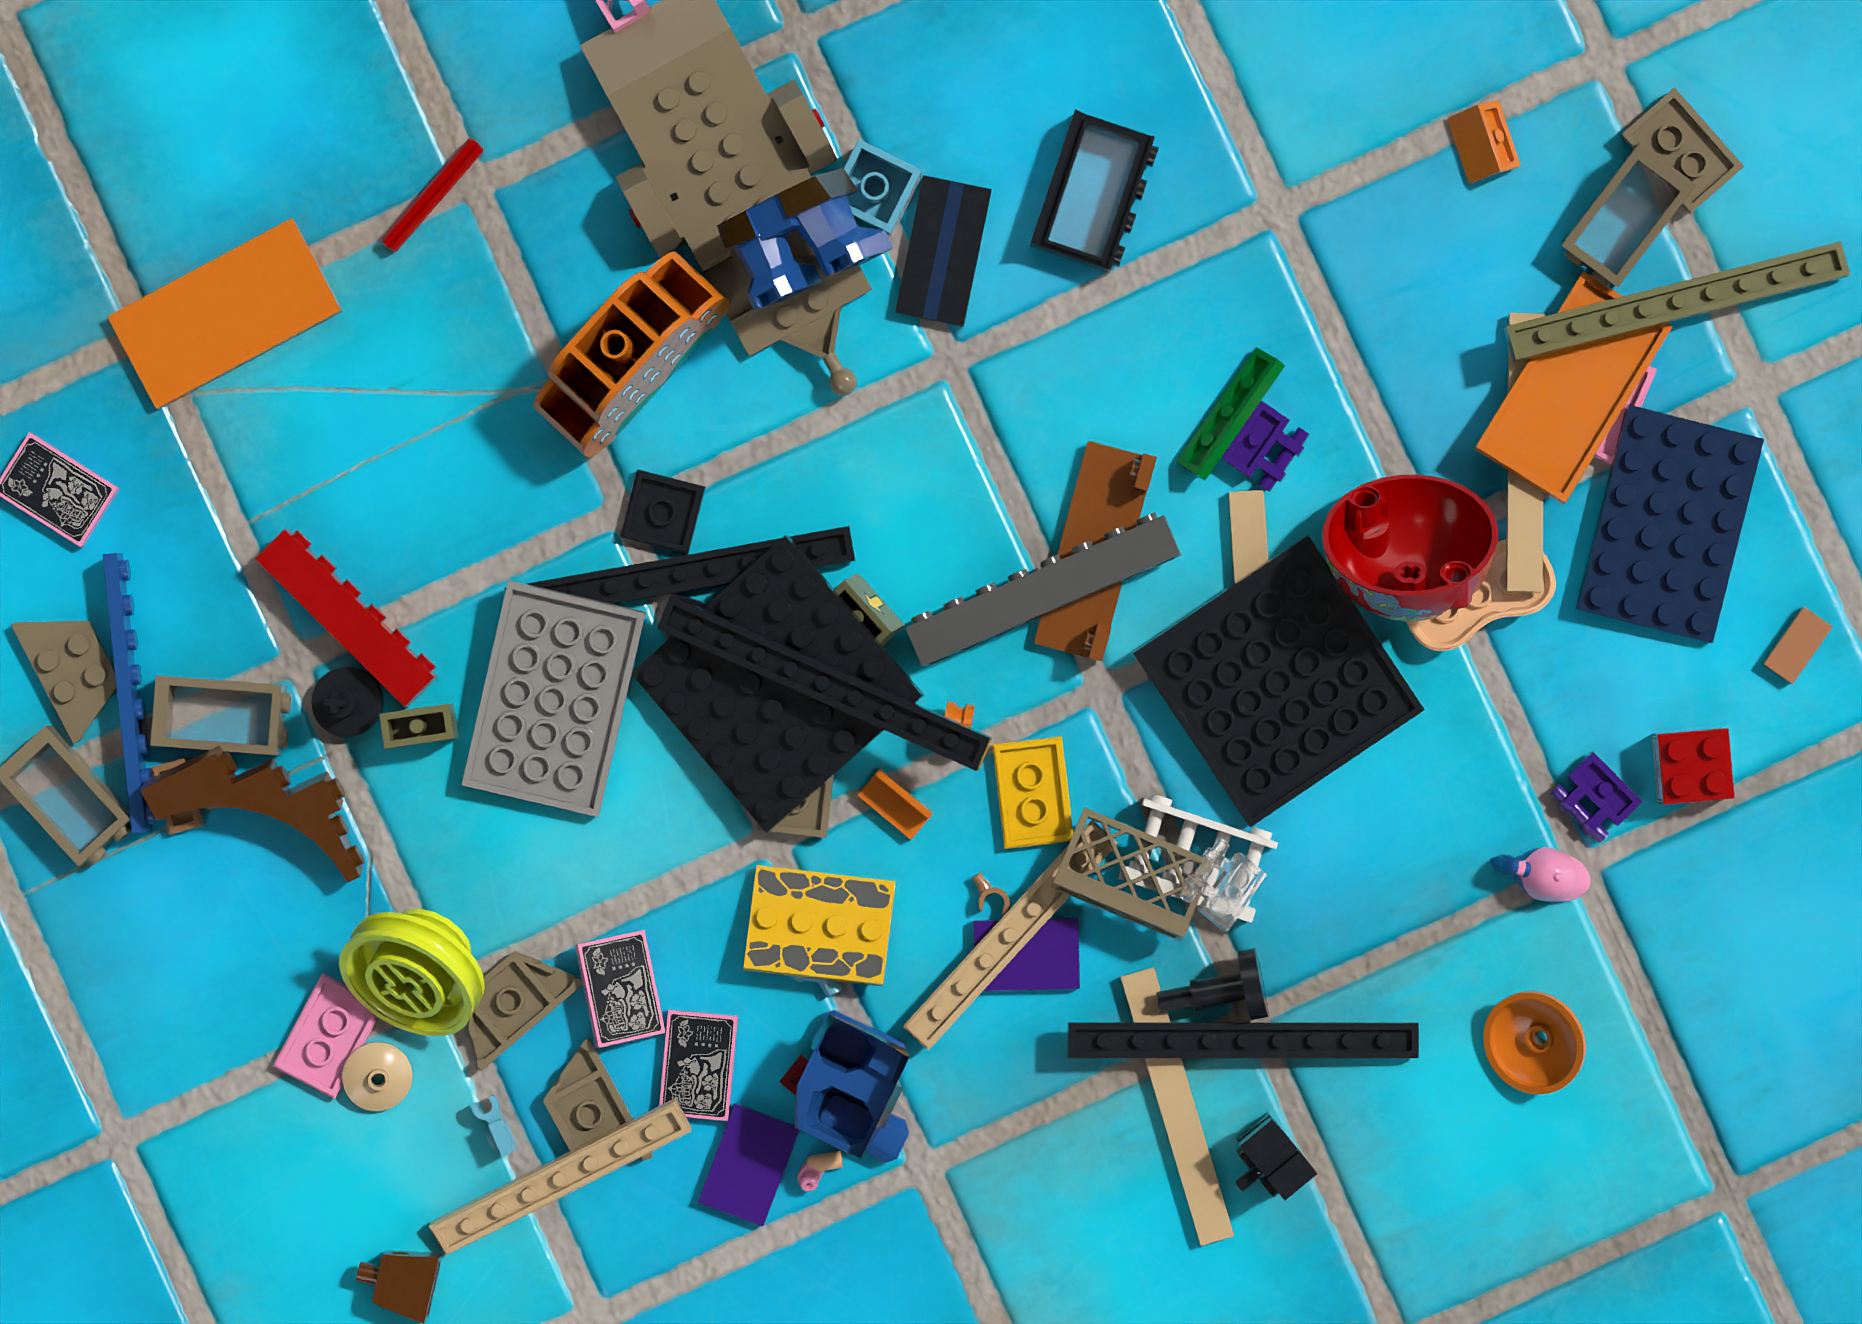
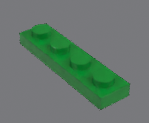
[1176,347,1285,481]

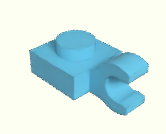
[472,1094,518,1157]

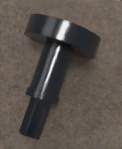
[311,667,384,737]
[1156,948,1269,1020]

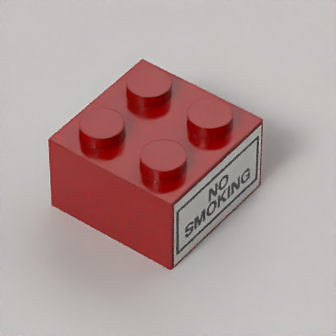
[1652,728,1735,805]

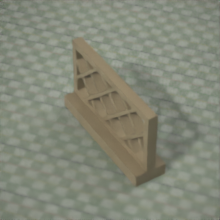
[1051,807,1214,942]

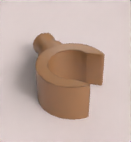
[972,872,1010,917]

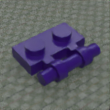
[1221,400,1309,492]
[1550,751,1643,843]

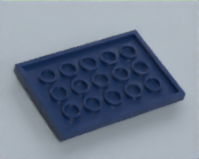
[1575,405,1764,643]

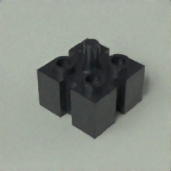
[1235,1112,1318,1200]

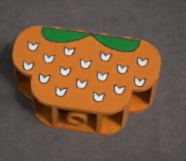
[533,251,730,457]

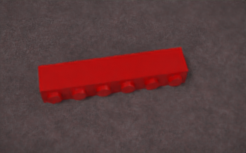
[255,529,438,707]

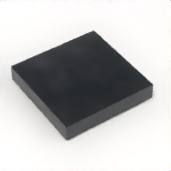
[620,469,706,555]

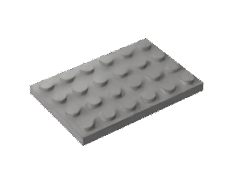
[462,580,646,817]

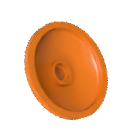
[1483,991,1586,1094]

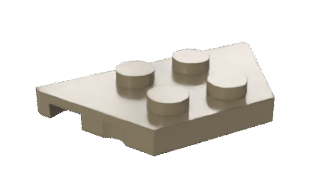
[11,621,117,744]
[468,950,583,1071]
[543,1037,654,1160]

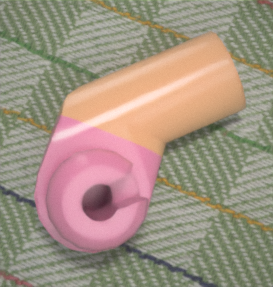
[797,1151,843,1192]

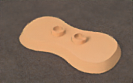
[1406,539,1556,651]

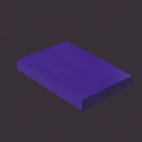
[973,918,1080,991]
[698,1103,799,1226]

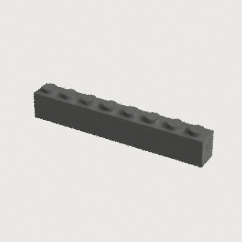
[906,512,1182,667]

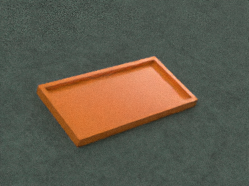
[107,218,343,410]
[1474,271,1672,505]

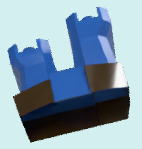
[717,168,893,311]
[795,1009,910,1163]

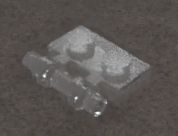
[1179,838,1267,931]

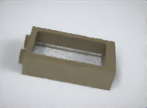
[1561,142,1696,287]
[150,675,292,755]
[0,726,132,867]

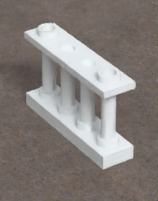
[1117,794,1278,923]

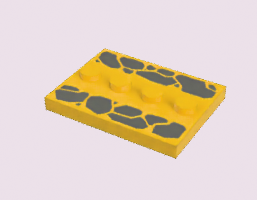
[743,865,896,987]

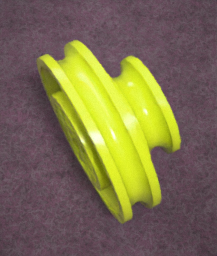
[339,908,485,1036]

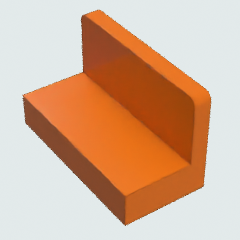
[1448,100,1521,183]
[858,768,933,840]

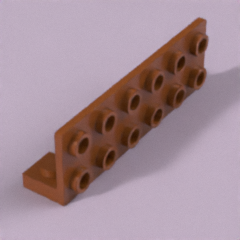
[1034,441,1157,661]

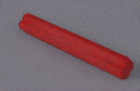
[381,138,484,252]

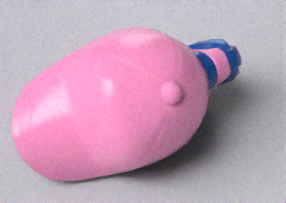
[1490,847,1591,902]

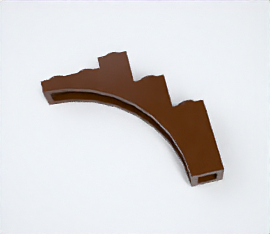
[140,745,365,883]

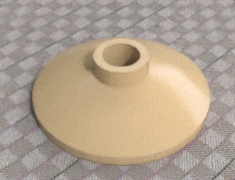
[342,1042,412,1111]

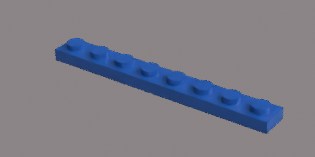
[102,553,156,834]

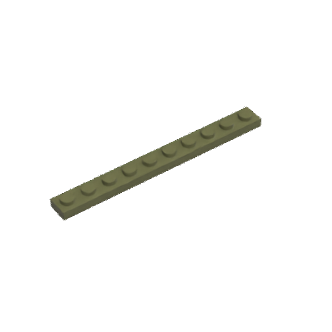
[1504,241,1850,362]

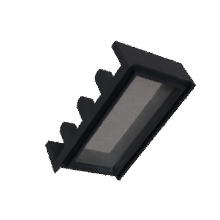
[1030,109,1159,273]

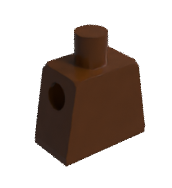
[356,1250,443,1324]

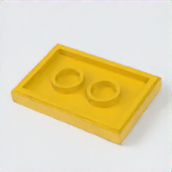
[992,736,1073,849]

